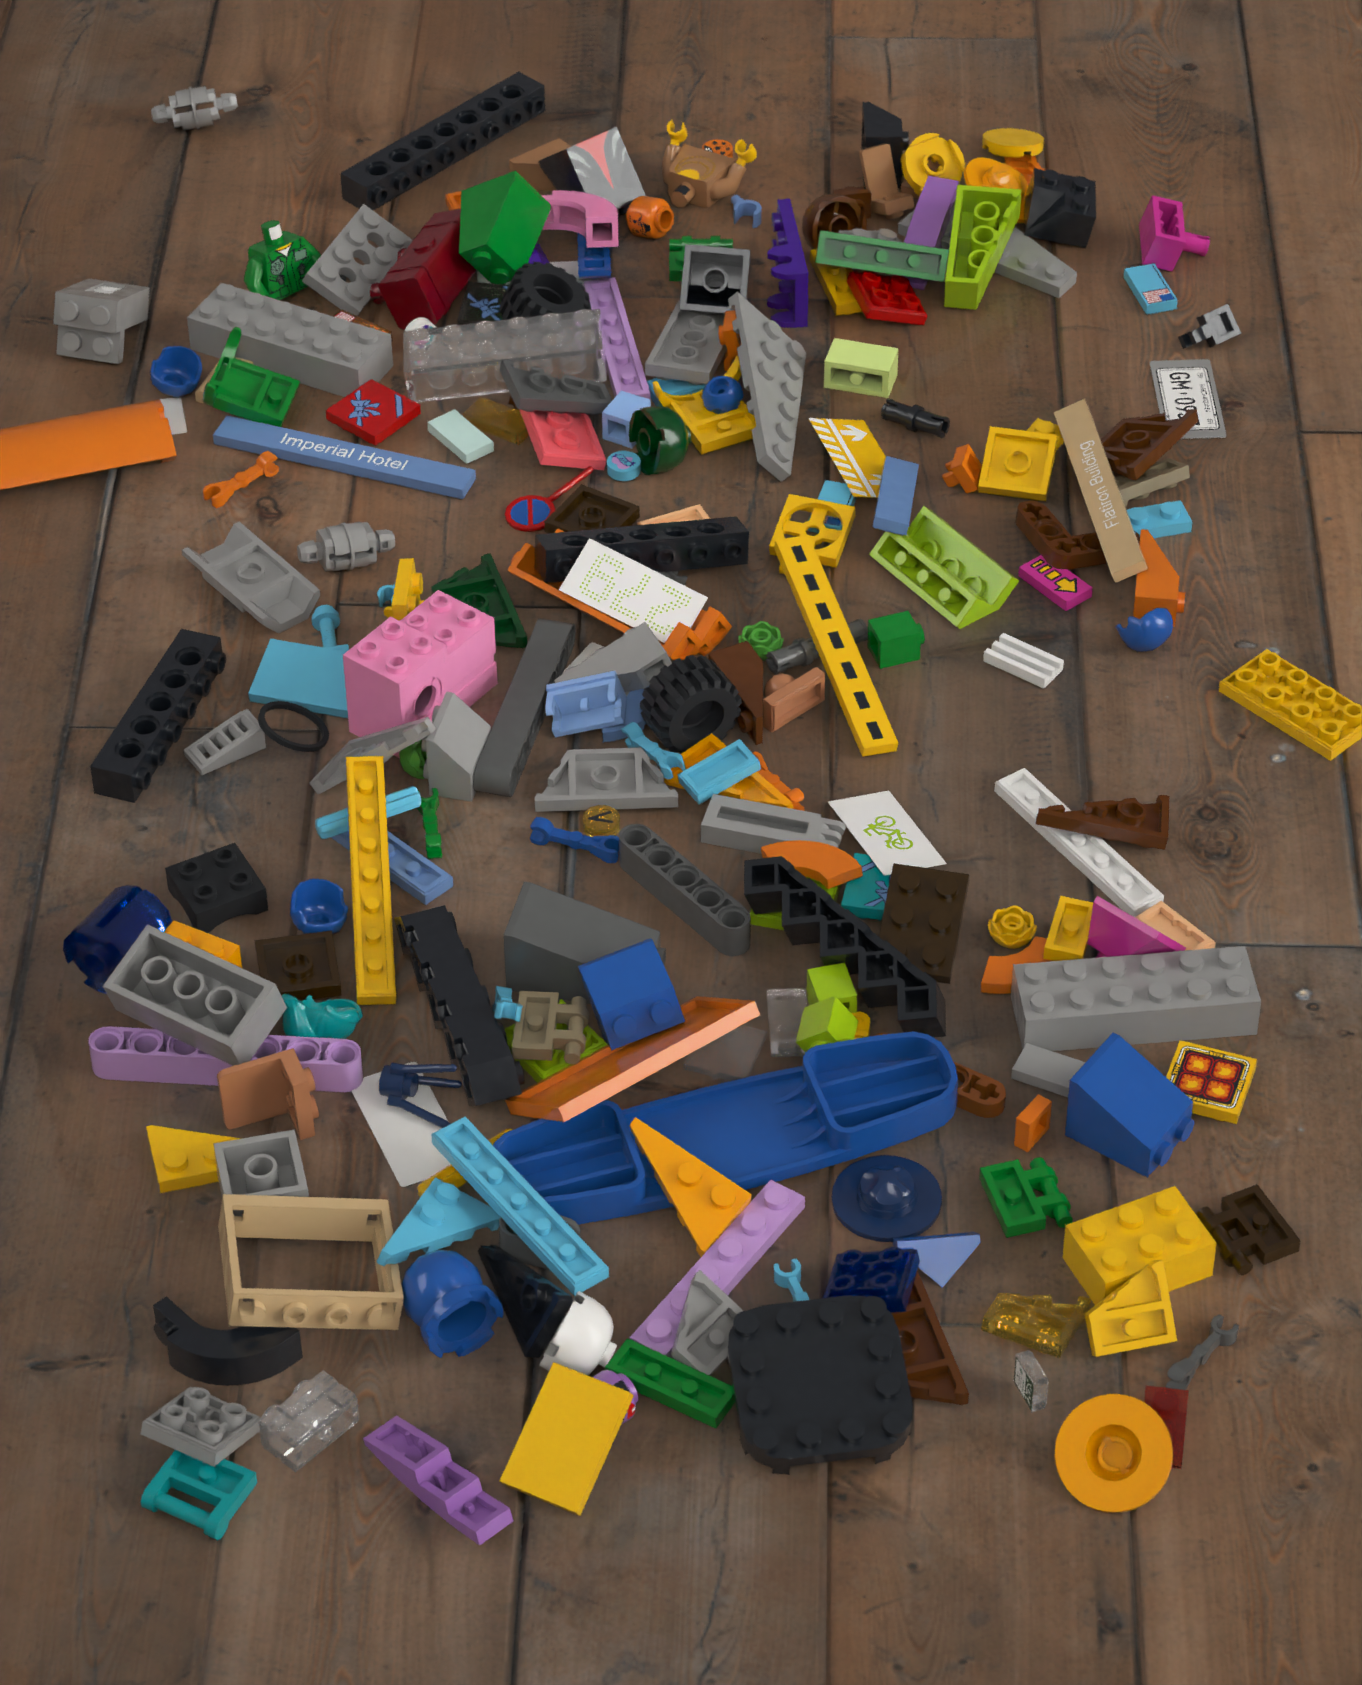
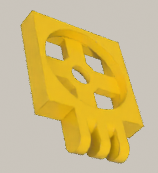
[769,494,856,574]

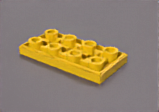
[1219,649,1362,761]

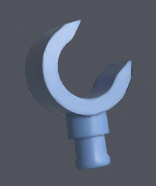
[731,195,762,228]

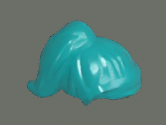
[282,994,363,1039]

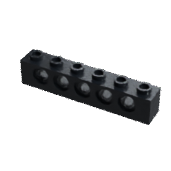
[535,516,749,583]
[90,629,226,803]

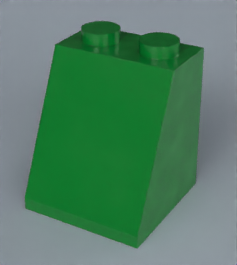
[459,170,551,287]

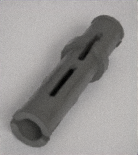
[766,619,868,674]

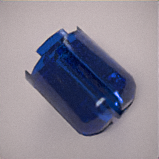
[63,884,172,994]

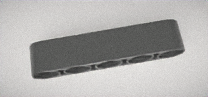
[619,824,751,956]

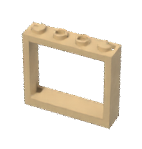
[218,1194,404,1330]

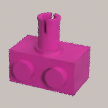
[1139,195,1210,272]

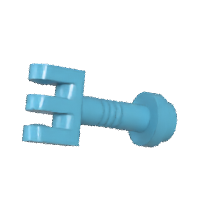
[311,605,349,651]

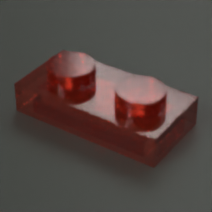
[1144,1385,1189,1469]

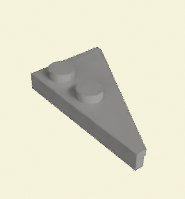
[309,717,436,794]

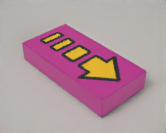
[1019,555,1093,611]

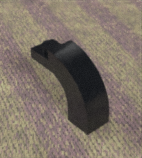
[153,1296,303,1386]

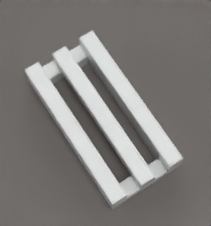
[983,633,1064,689]

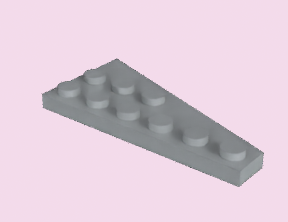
[898,198,1077,298]

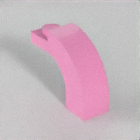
[541,190,619,248]

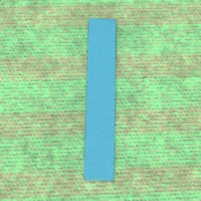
[431,1116,609,1296]

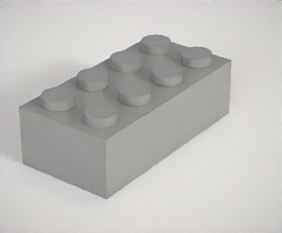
[103,924,287,1066]

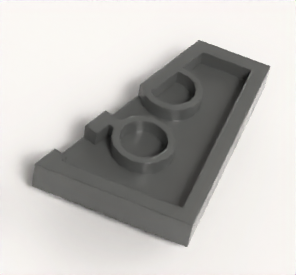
[499,359,612,415]

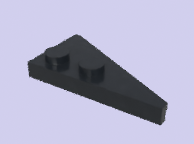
[478,1245,574,1358]

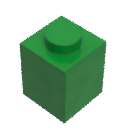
[867,611,925,669]

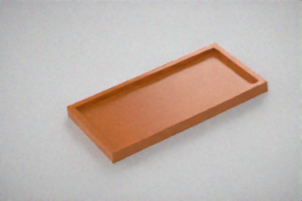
[505,996,760,1122]

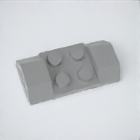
[182,522,321,634]

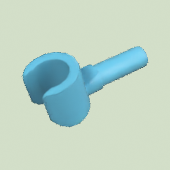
[377,581,396,607]

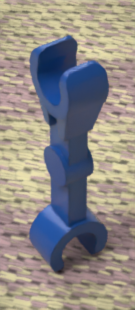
[530,817,619,863]

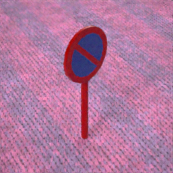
[505,466,594,532]

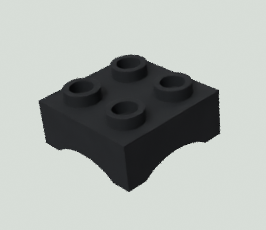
[165,843,268,933]

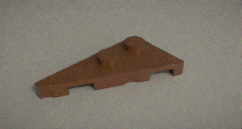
[1036,795,1169,850]

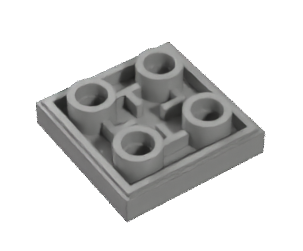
[141,1387,262,1467]

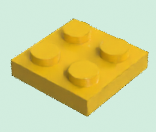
[978,426,1058,501]

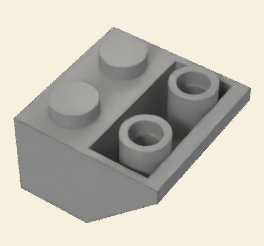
[421,692,491,802]

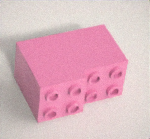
[343,590,498,758]

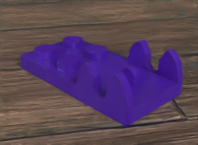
[767,199,808,328]

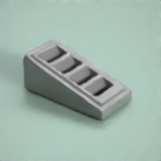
[184,709,266,775]

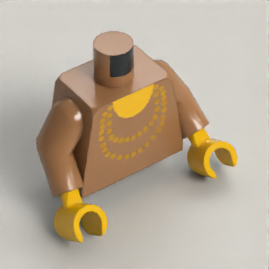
[662,120,757,208]

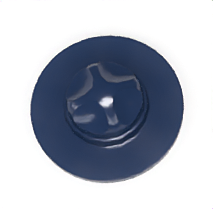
[832,1155,942,1242]

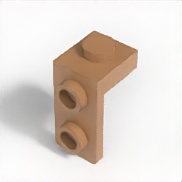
[859,143,915,219]

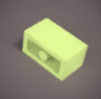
[824,338,899,398]

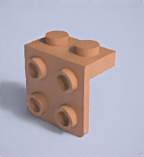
[217,1048,319,1140]

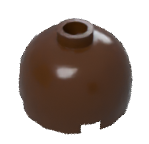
[802,194,867,250]

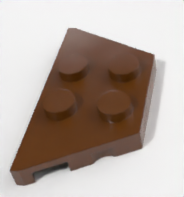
[1101,409,1199,480]
[878,1271,969,1405]

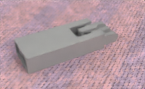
[701,794,846,854]

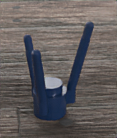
[379,1062,462,1128]

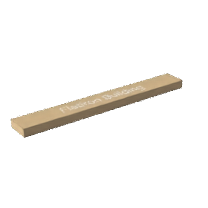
[1054,399,1148,583]

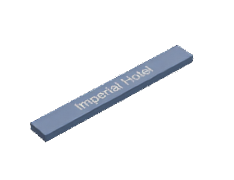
[213,415,476,499]

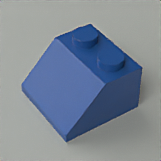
[578,938,685,1050]

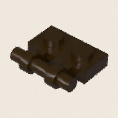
[1196,1184,1301,1275]

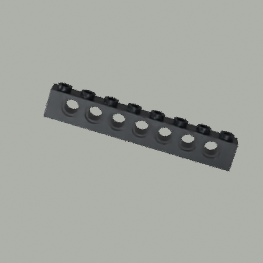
[340,71,545,211]

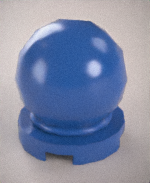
[401,1250,504,1358]

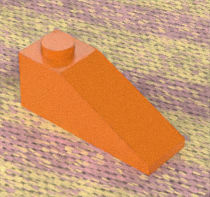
[1133,529,1185,627]

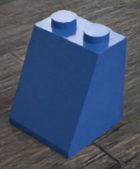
[1065,1032,1194,1178]

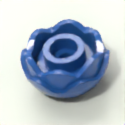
[702,376,744,414]

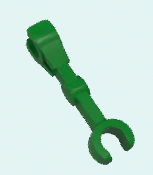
[416,788,442,859]

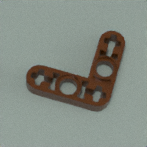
[1015,501,1140,570]

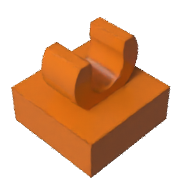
[942,444,982,494]

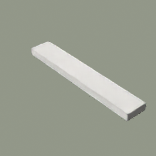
[994,768,1164,917]

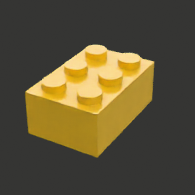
[1063,1186,1217,1305]

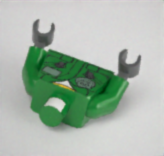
[244,220,346,300]

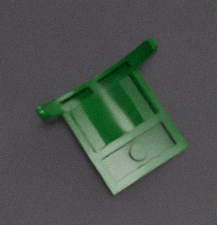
[202,327,300,427]

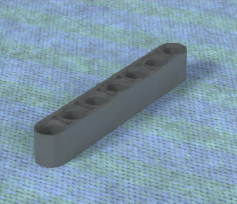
[473,618,576,797]

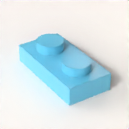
[1126,500,1192,538]

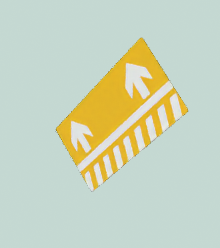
[809,418,886,498]

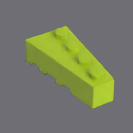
[944,185,1022,310]

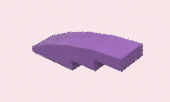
[904,175,959,290]
[363,1415,513,1545]

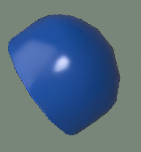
[150,346,202,397]
[1116,608,1173,652]
[290,878,348,934]

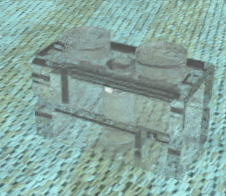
[259,1370,360,1472]

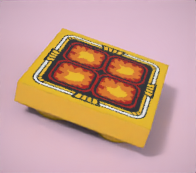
[1166,1040,1257,1124]

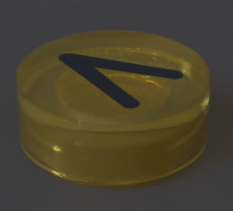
[582,805,620,837]

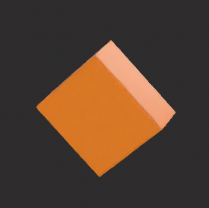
[1014,1094,1052,1152]

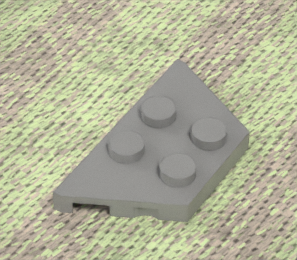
[535,747,678,812]

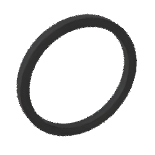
[258,701,329,752]

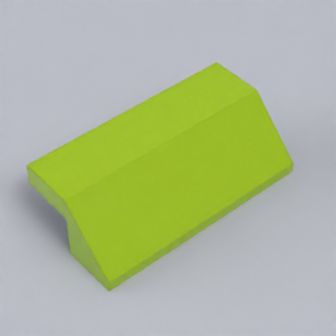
[869,506,1019,629]

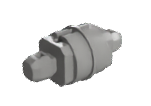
[151,86,238,131]
[297,522,395,572]

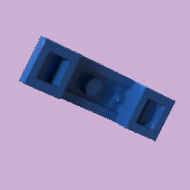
[577,233,611,279]

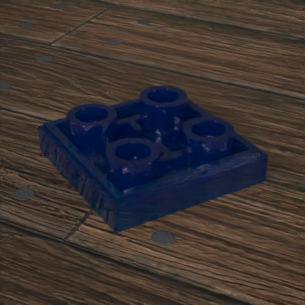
[823,1247,920,1313]

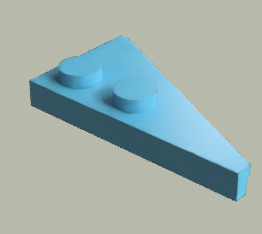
[376,1177,500,1267]

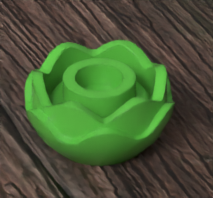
[738,621,784,661]
[399,739,427,779]

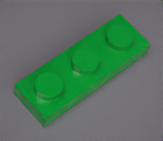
[605,1338,735,1429]

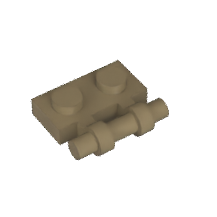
[512,991,589,1064]

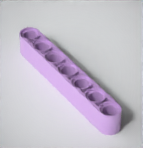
[89,1026,363,1092]

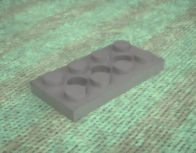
[302,204,413,320]
[645,300,727,385]

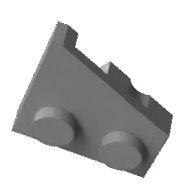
[671,1270,743,1376]

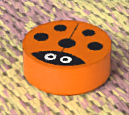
[702,139,733,158]

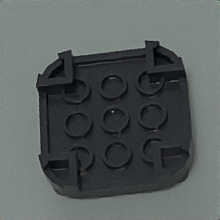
[727,1295,913,1474]

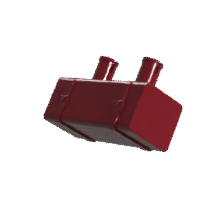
[370,209,477,330]

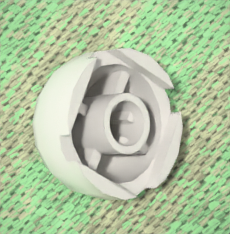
[539,1291,617,1375]

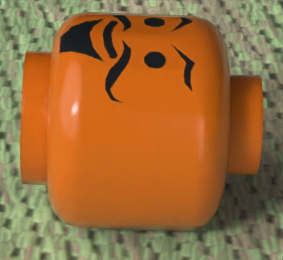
[626,196,674,239]

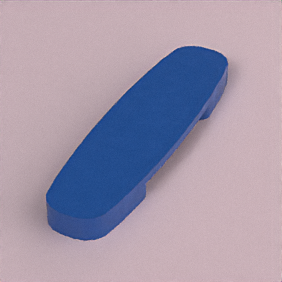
[493,1031,958,1225]

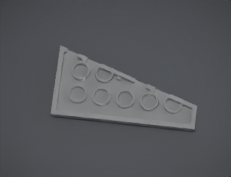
[728,292,806,482]

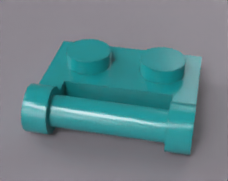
[141,1450,258,1540]

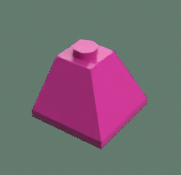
[1087,896,1186,958]

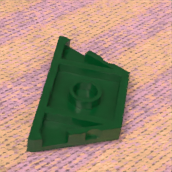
[431,553,528,648]

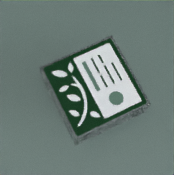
[1013,1350,1049,1412]

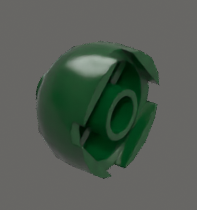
[629,407,691,475]

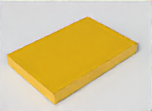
[500,1362,634,1516]

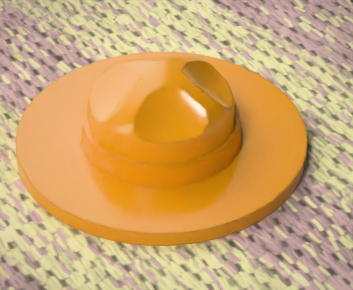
[964,157,1029,223]
[1055,1394,1173,1513]

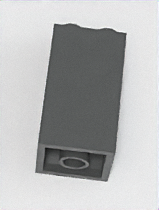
[503,882,666,1004]

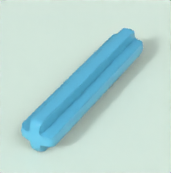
[315,786,421,839]

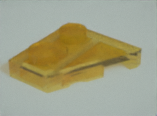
[981,1293,1091,1359]

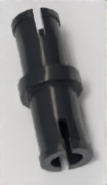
[881,399,950,438]

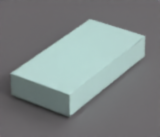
[427,409,494,464]

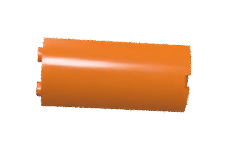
[0,399,177,490]
[507,529,732,660]

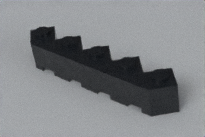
[744,856,946,1038]
[394,905,525,1106]

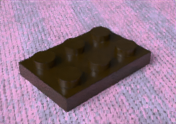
[879,863,969,984]

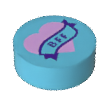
[607,451,641,481]

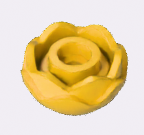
[988,905,1037,949]

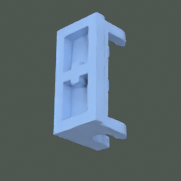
[545,671,627,738]

